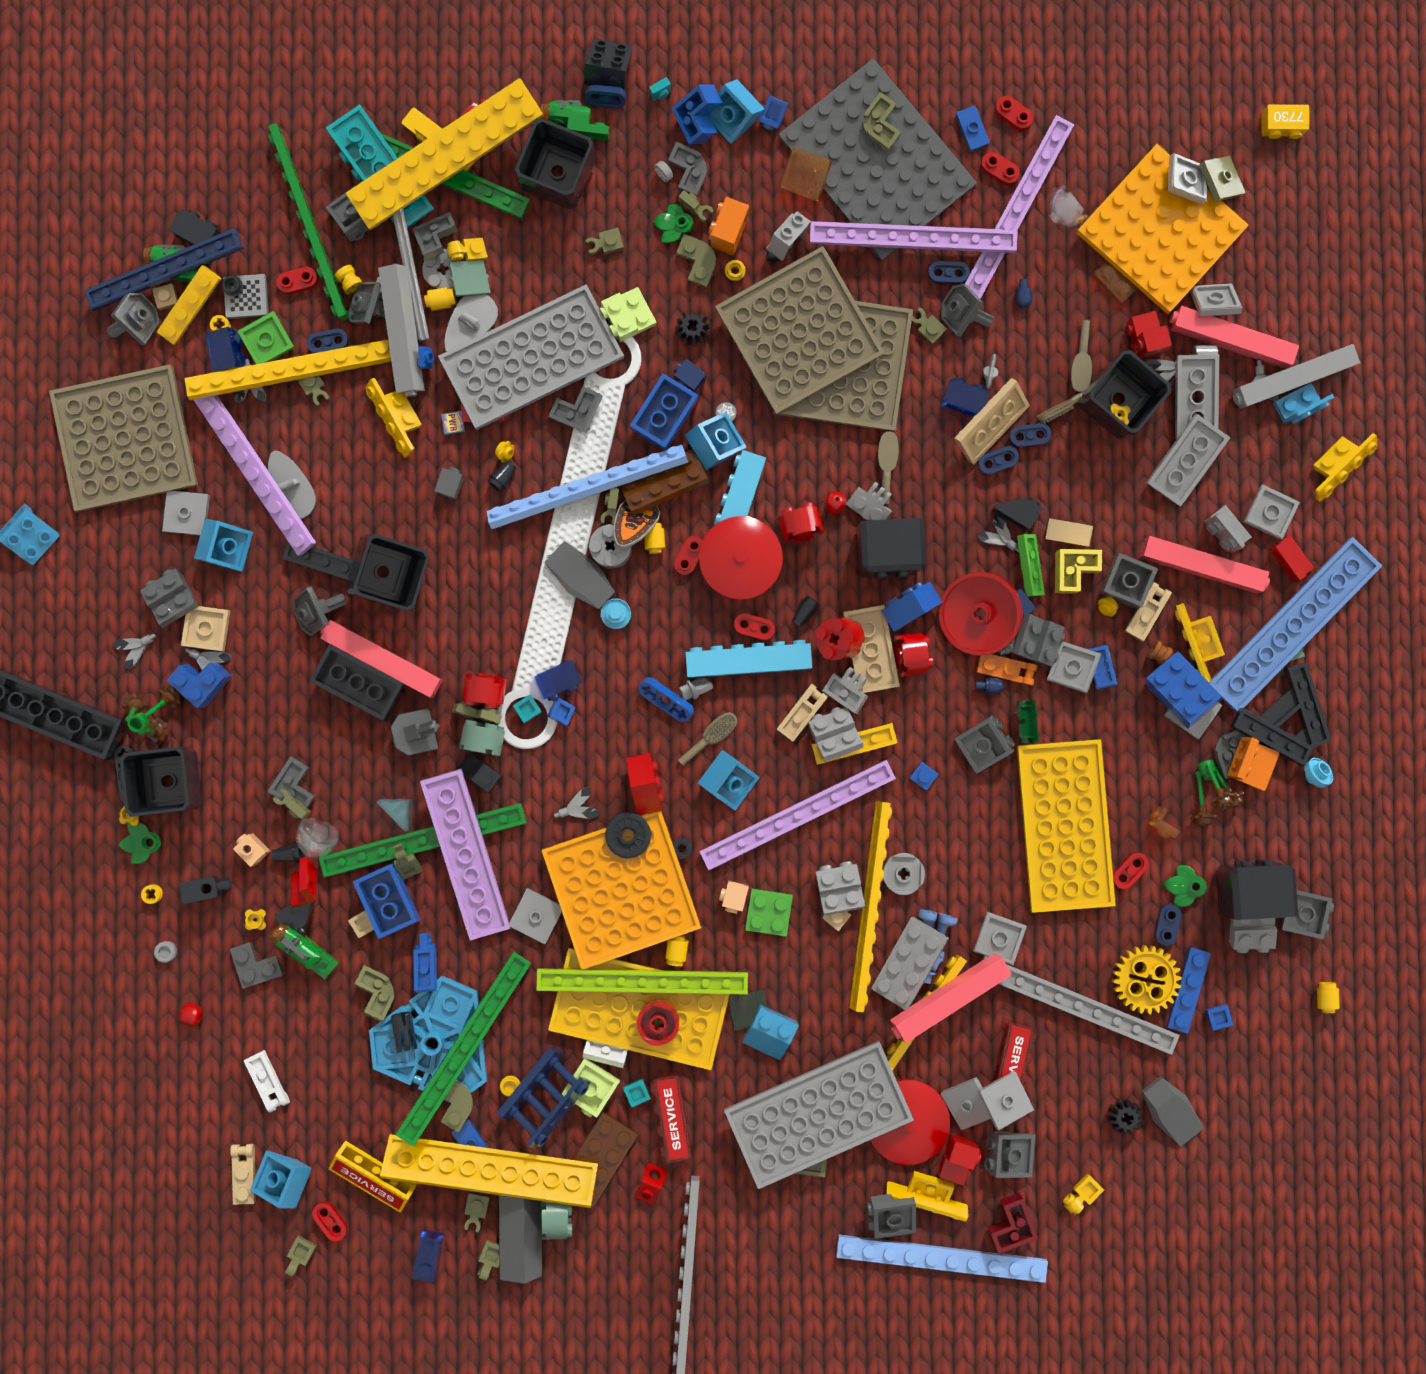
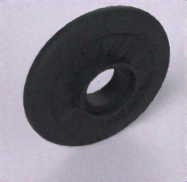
[605,812,651,858]

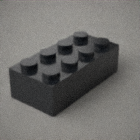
[309,644,407,721]

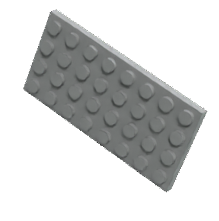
[438,284,624,430]
[724,1041,914,1189]

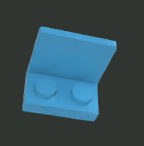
[1273,383,1334,424]
[0,503,59,565]

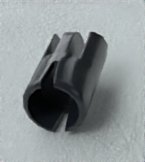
[391,1012,417,1053]

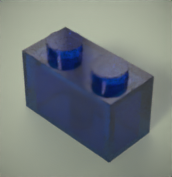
[206,327,245,373]
[940,377,990,417]
[532,659,582,701]
[412,1230,445,1283]

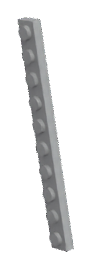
[982,955,1180,1055]
[672,1176,700,1374]

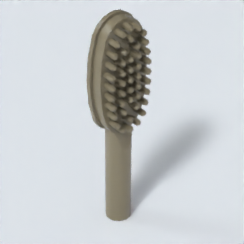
[1071,320,1092,392]
[1037,391,1084,424]
[878,431,899,505]
[678,712,737,766]

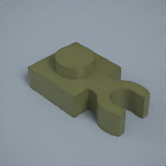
[586,228,624,255]
[911,308,947,345]
[298,376,330,407]
[464,1191,490,1232]

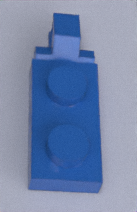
[414,933,437,993]

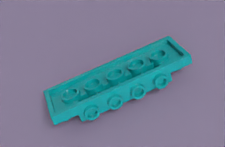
[326,104,434,229]

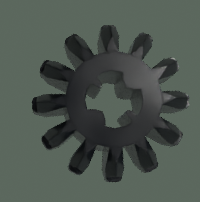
[675,309,710,346]
[1107,1098,1143,1135]

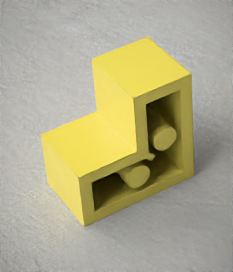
[1055,549,1102,594]

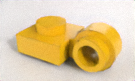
[447,238,487,261]
[1063,1173,1104,1215]

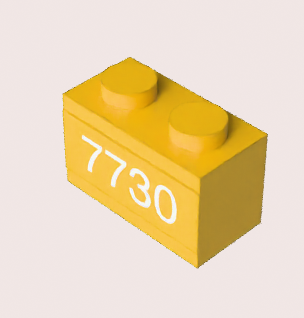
[1262,105,1309,139]

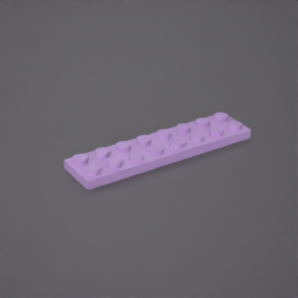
[420,769,510,940]

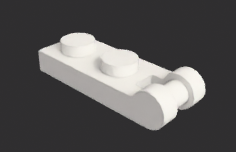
[244,1050,290,1113]

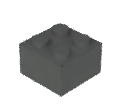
[1098,553,1158,609]

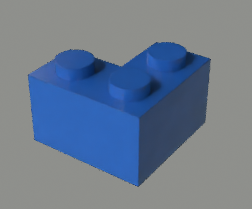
[671,85,722,145]
[881,581,943,632]
[166,662,232,708]

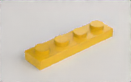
[157,265,221,345]
[812,723,897,765]

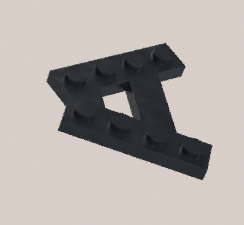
[1231,662,1332,766]

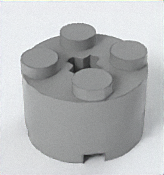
[589,524,632,569]

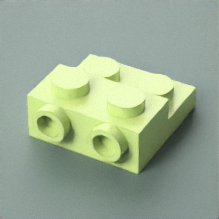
[599,287,657,342]
[562,1058,620,1118]

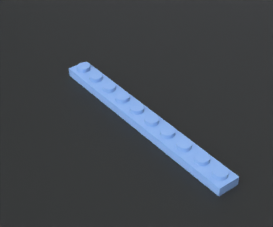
[487,445,688,529]
[836,1234,1048,1283]

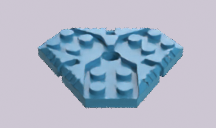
[369,976,487,1103]

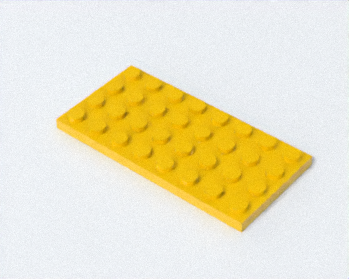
[1017,739,1115,913]
[548,948,730,1070]

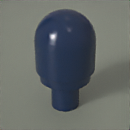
[1015,279,1032,309]
[974,678,1004,694]

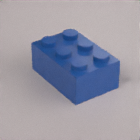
[630,374,698,451]
[1145,652,1222,729]
[353,863,421,939]

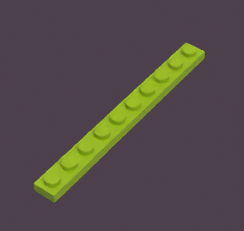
[537,968,748,994]

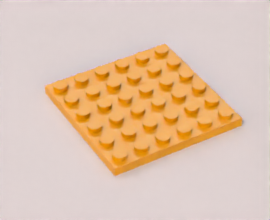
[1076,144,1248,314]
[542,811,701,970]

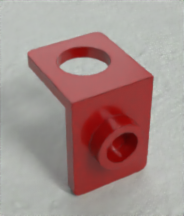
[634,1163,667,1205]

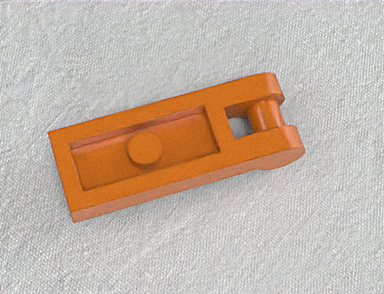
[976,654,1038,686]

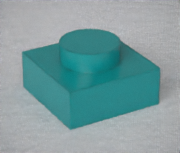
[649,77,671,101]
[513,694,542,723]
[623,1078,651,1108]

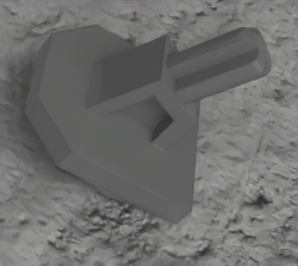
[348,282,385,324]
[941,284,994,337]
[107,293,159,345]
[294,586,347,636]
[390,708,439,756]

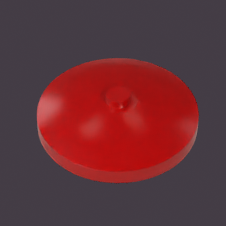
[699,516,783,600]
[939,572,1023,656]
[870,1079,950,1165]

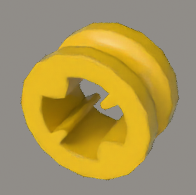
[210,315,231,336]
[141,885,163,904]

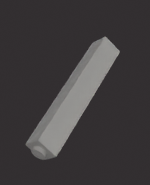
[378,264,425,397]
[1233,344,1360,409]

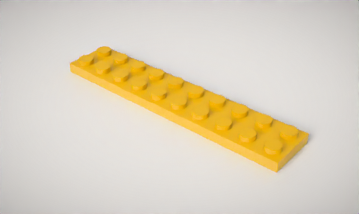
[346,78,544,230]
[380,1134,598,1208]

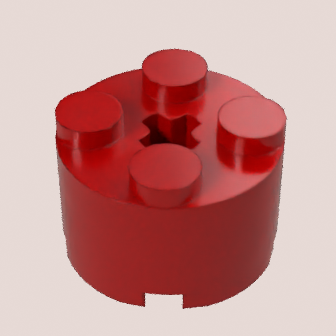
[778,502,824,544]
[815,617,865,660]
[893,632,933,677]
[462,672,507,708]
[637,1000,680,1046]

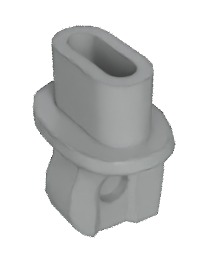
[679,678,713,700]

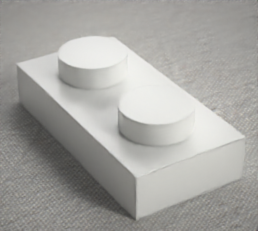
[582,1040,628,1068]

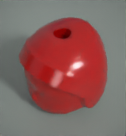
[825,492,847,515]
[179,1003,203,1026]

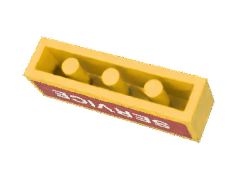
[329,1141,417,1213]

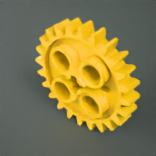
[1112,945,1182,1014]

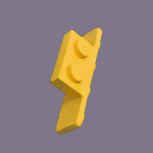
[402,108,474,171]
[365,378,422,458]
[1314,433,1378,502]
[1175,603,1225,682]
[886,1171,968,1221]

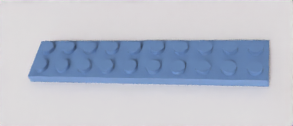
[1209,537,1382,713]

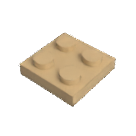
[181,606,230,652]

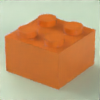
[708,197,749,256]

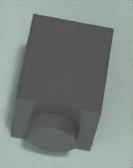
[434,467,465,501]

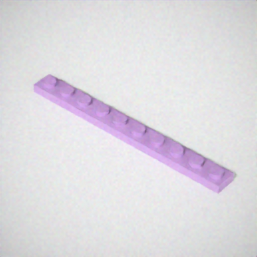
[965,115,1074,298]
[810,221,1017,253]
[194,395,316,556]
[700,760,896,870]

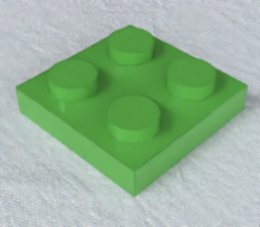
[238,311,295,364]
[745,888,793,937]

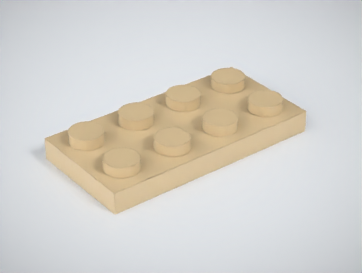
[955,378,1030,465]
[843,605,900,693]

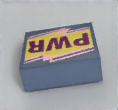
[441,411,466,436]

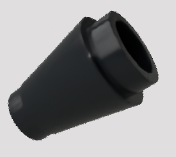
[487,460,516,492]
[792,595,820,627]
[271,842,305,863]

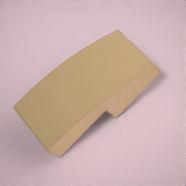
[1046,518,1093,546]

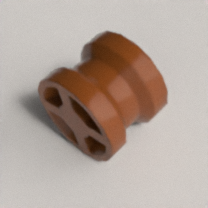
[1147,640,1173,666]

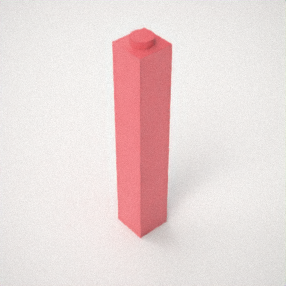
[1169,306,1299,369]
[1139,536,1270,594]
[320,620,443,698]
[890,953,1012,1043]

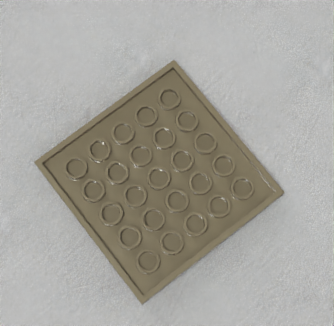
[715,246,884,415]
[773,301,913,432]
[49,364,198,512]

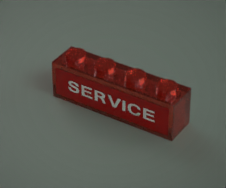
[993,1019,1037,1085]
[650,1071,692,1163]

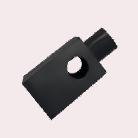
[179,876,232,904]

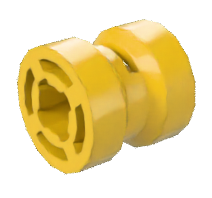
[334,265,363,294]

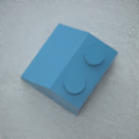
[709,80,765,144]
[685,412,747,471]
[194,519,253,572]
[698,750,760,811]
[742,1004,799,1060]
[250,1151,312,1208]

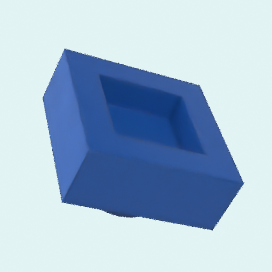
[547,698,576,726]
[909,762,938,791]
[1205,1004,1233,1031]

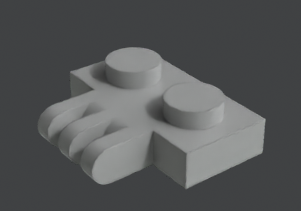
[846,482,892,520]
[822,667,869,714]

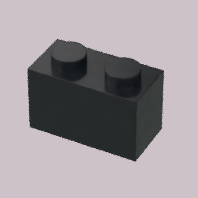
[168,208,221,245]

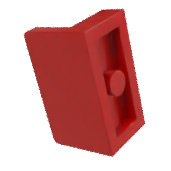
[1269,535,1314,583]
[291,856,317,908]

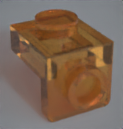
[1149,807,1180,839]

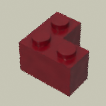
[987,1193,1038,1254]

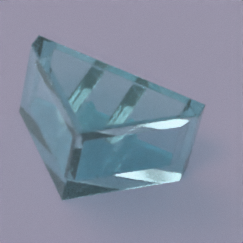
[376,799,412,832]

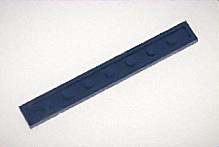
[84,228,244,311]

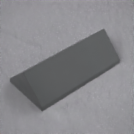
[499,1195,542,1284]

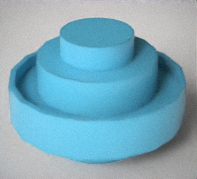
[601,599,631,629]
[1304,758,1333,788]

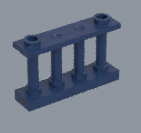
[497,1047,591,1148]

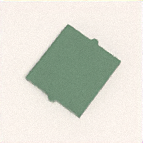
[449,260,490,297]

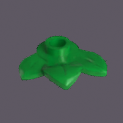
[653,204,694,243]
[119,823,161,864]
[1164,865,1207,907]

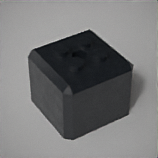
[515,118,596,209]
[1078,350,1171,439]
[856,518,926,580]
[345,534,429,611]
[120,747,202,817]
[1216,859,1299,920]

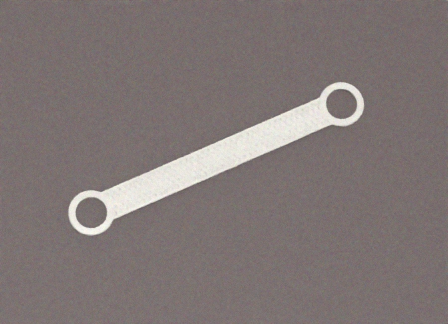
[496,337,641,749]

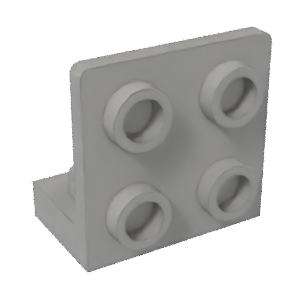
[1204,505,1251,553]

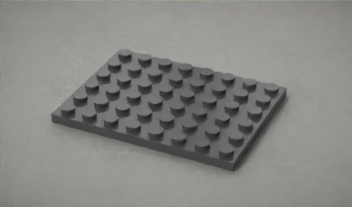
[778,58,977,262]

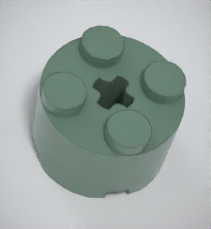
[459,720,505,756]
[541,1201,572,1240]

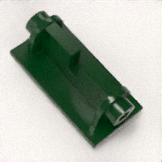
[1015,700,1039,743]

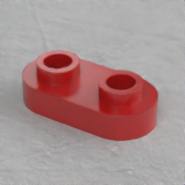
[995,96,1033,131]
[981,152,1020,185]
[276,267,319,294]
[674,536,703,576]
[734,614,775,640]
[1113,853,1149,889]
[312,1201,348,1241]

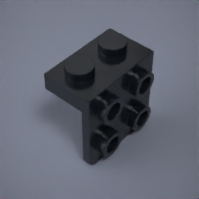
[584,39,632,90]

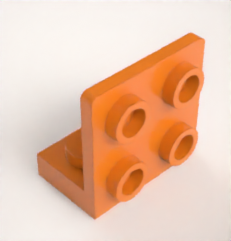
[1227,737,1279,791]

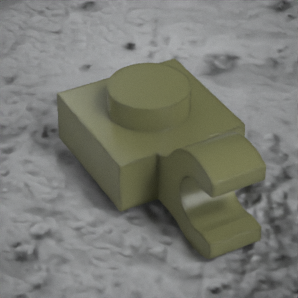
[678,190,714,223]
[601,488,620,525]
[273,789,311,819]
[393,844,422,880]
[285,1235,317,1277]
[477,1239,499,1281]

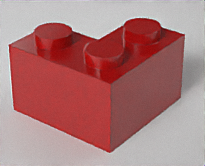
[1126,311,1172,360]
[626,753,665,815]
[937,1133,981,1186]

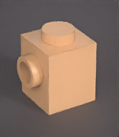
[233,833,270,867]
[719,880,749,914]

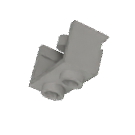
[766,212,811,261]

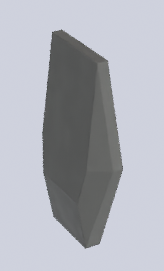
[544,541,615,609]
[1142,1076,1204,1147]

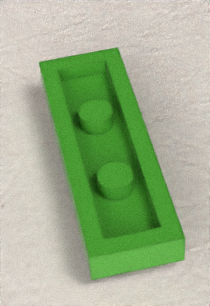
[1017,534,1045,597]

